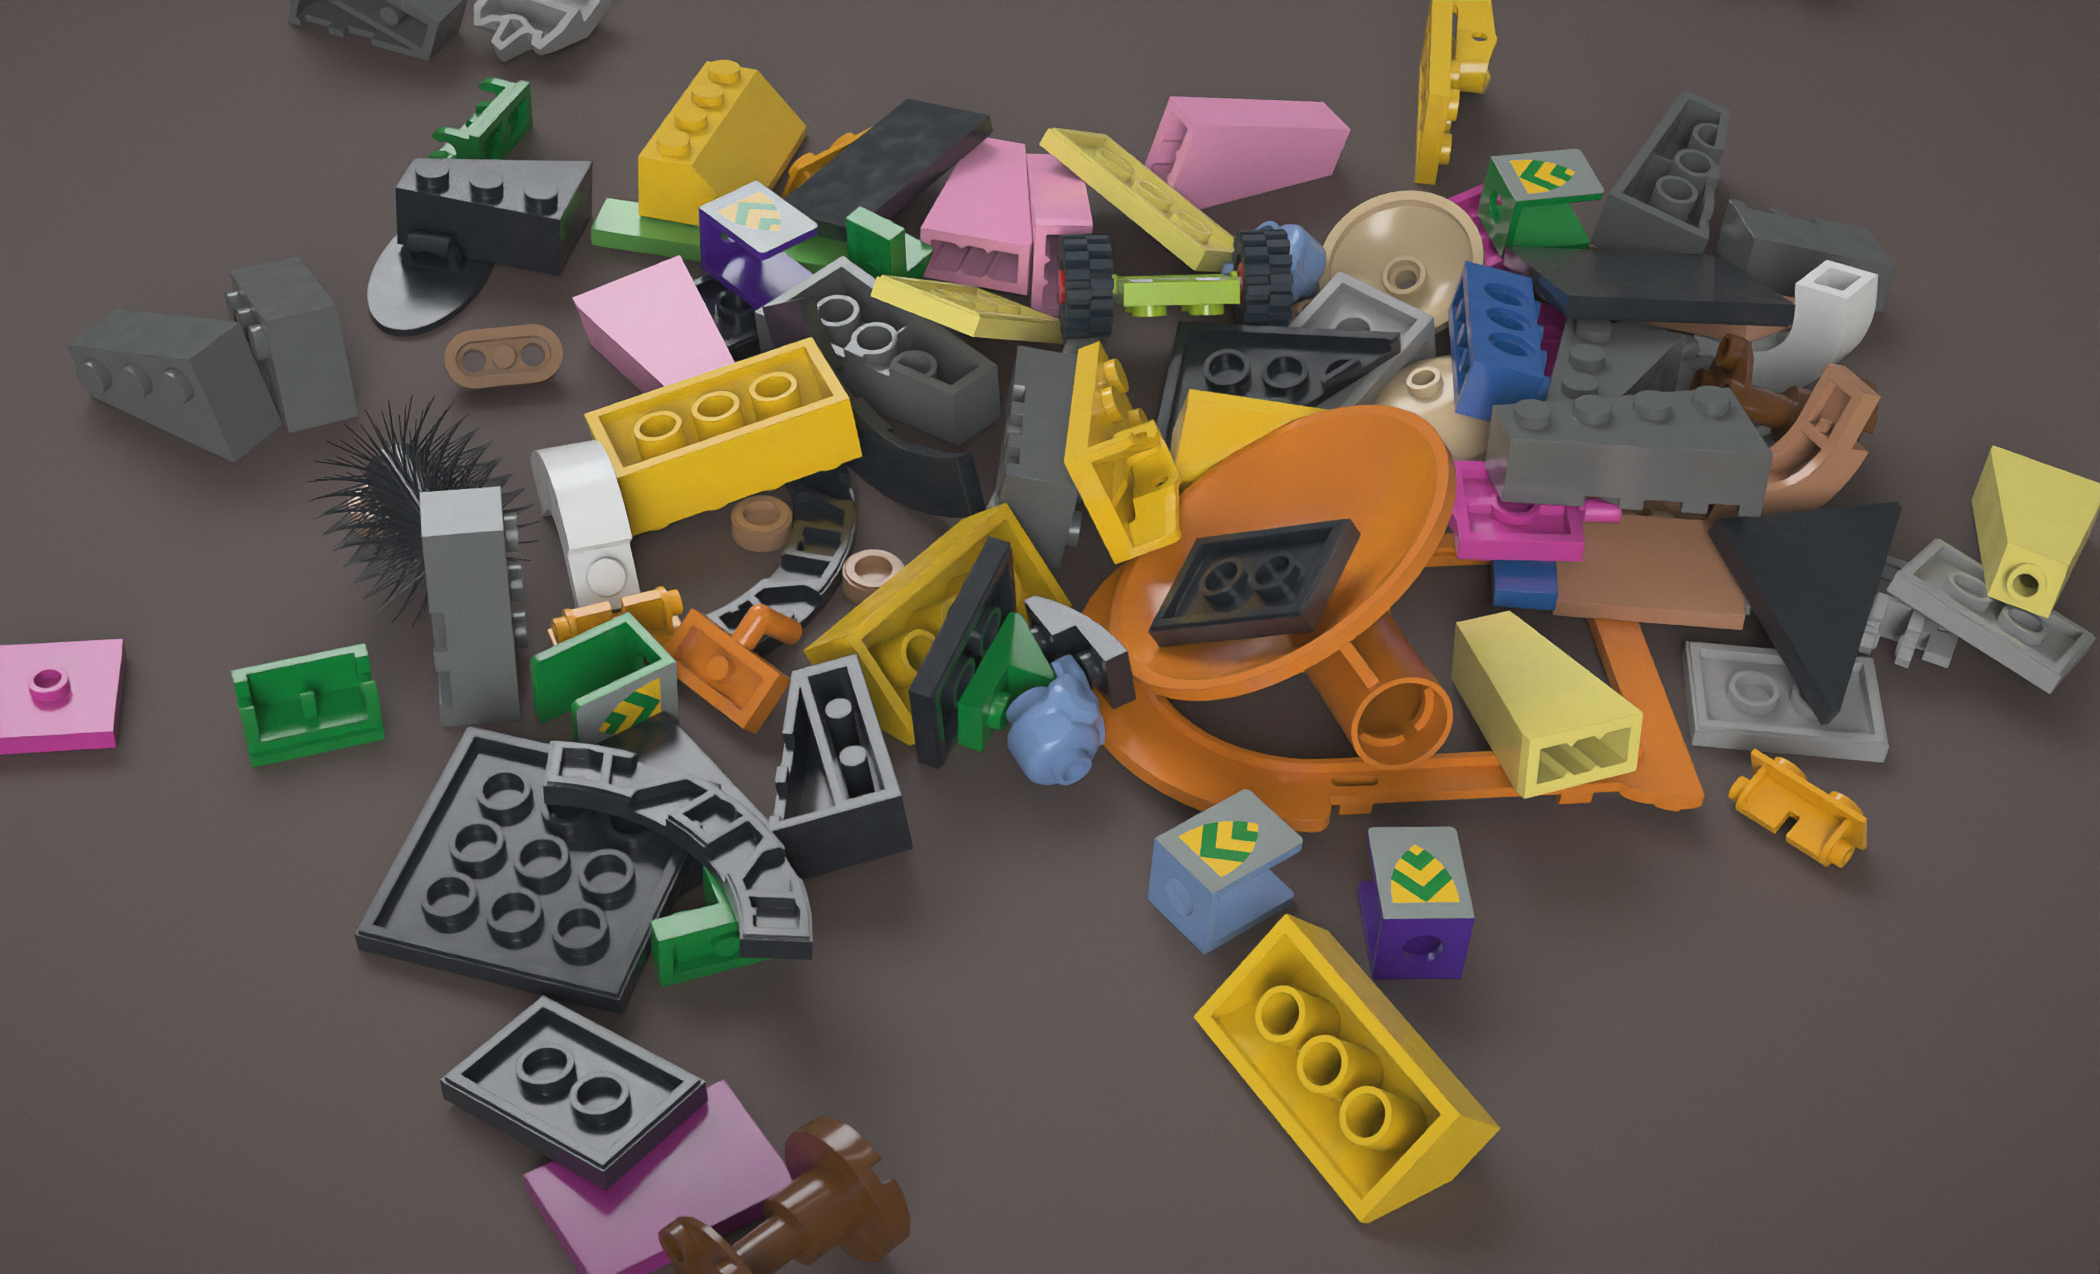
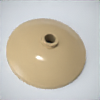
[1318,190,1485,334]
[1370,355,1491,461]

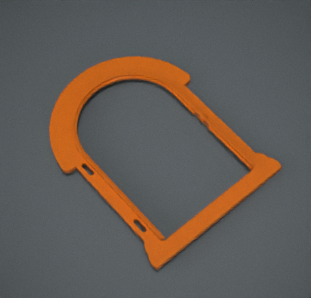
[1082,533,1705,833]

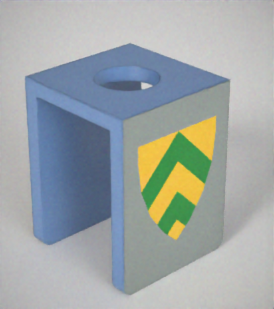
[1148,789,1303,955]

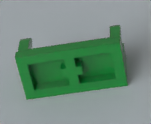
[429,77,533,160]
[231,643,385,768]

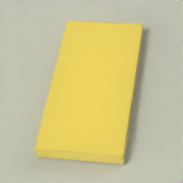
[1039,127,1234,272]
[871,275,1063,344]

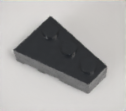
[395,158,593,276]
[768,654,913,880]

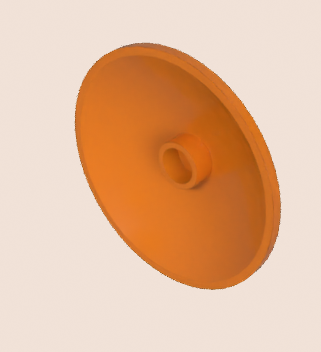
[1109,405,1457,771]

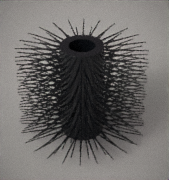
[307,394,540,628]

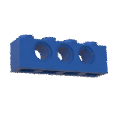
[1448,261,1551,422]

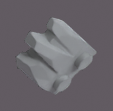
[474,0,614,62]

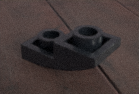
[1024,595,1136,709]

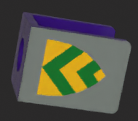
[699,180,818,310]
[1357,827,1475,980]

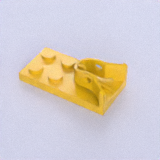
[1414,0,1498,185]
[1064,341,1182,564]

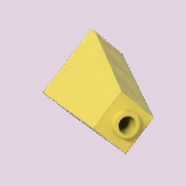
[1971,445,2100,619]
[1451,611,1643,799]

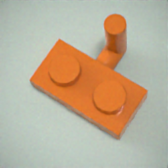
[665,604,802,734]

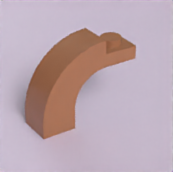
[1675,363,1881,521]

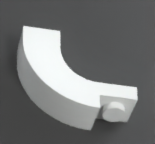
[1694,260,1878,393]
[530,439,641,613]

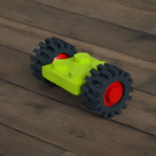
[1057,229,1294,339]

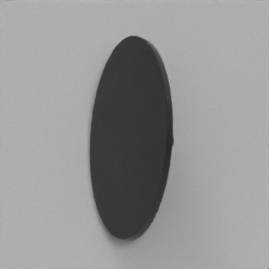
[367,230,495,337]

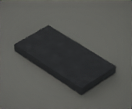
[784,99,993,242]

